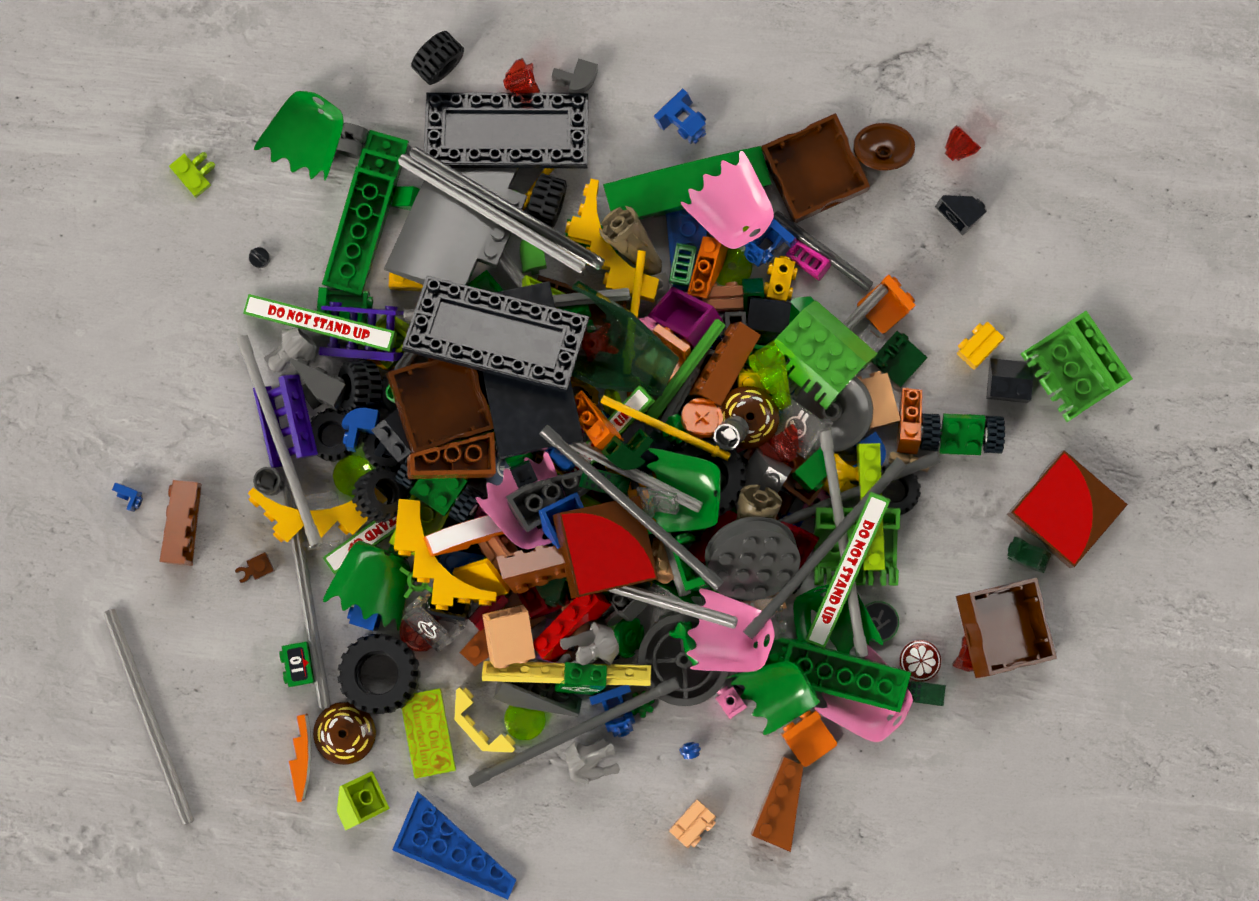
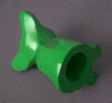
[669,621,698,666]

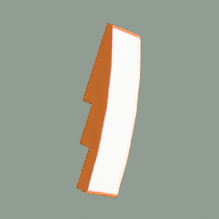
[423,515,504,557]
[289,714,311,802]

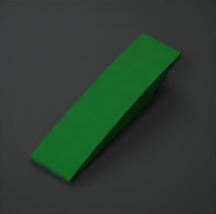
[322,130,409,296]
[603,146,772,220]
[753,634,911,713]

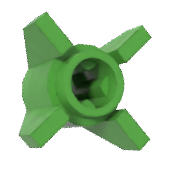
[399,566,433,599]

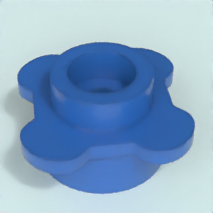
[679,742,701,759]

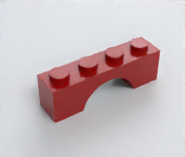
[533,592,612,663]

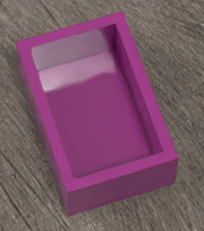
[647,286,724,350]

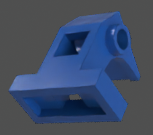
[654,88,706,144]
[744,218,797,267]
[589,685,635,737]

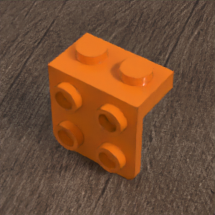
[857,275,916,334]
[635,324,691,386]
[781,710,837,767]

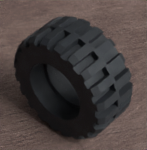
[675,437,746,517]
[337,633,421,714]

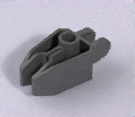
[601,581,656,627]

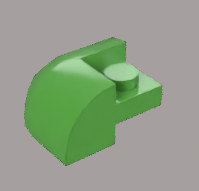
[519,239,547,275]

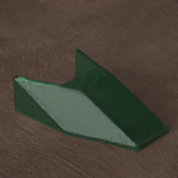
[572,281,680,396]

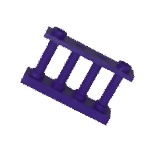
[319,302,404,361]
[253,374,318,468]

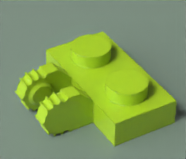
[169,152,215,198]

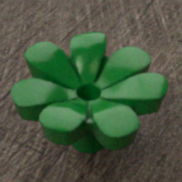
[630,691,655,718]

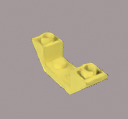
[454,687,516,753]

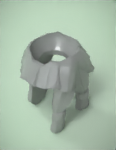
[264,328,317,376]
[560,622,619,665]
[563,738,620,784]

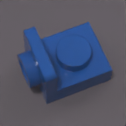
[112,483,143,512]

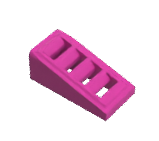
[785,240,831,281]

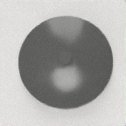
[790,376,874,452]

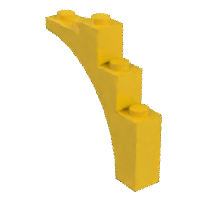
[565,179,659,302]
[248,487,387,543]
[394,499,497,610]

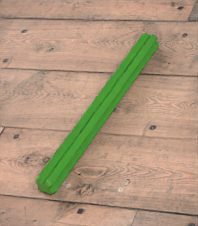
[646,319,726,419]

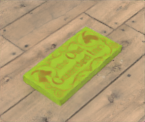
[401,688,456,779]

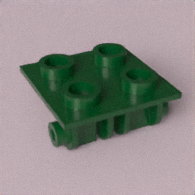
[871,331,928,388]

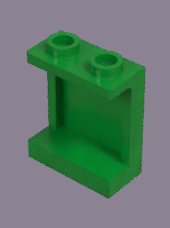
[317,287,373,324]

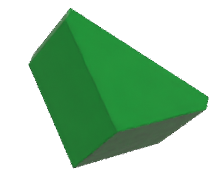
[391,186,420,211]

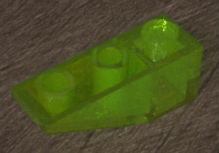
[748,341,791,410]

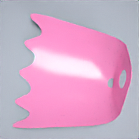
[680,151,774,249]
[476,452,566,550]
[687,588,775,672]
[814,644,913,742]

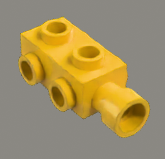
[764,256,797,301]

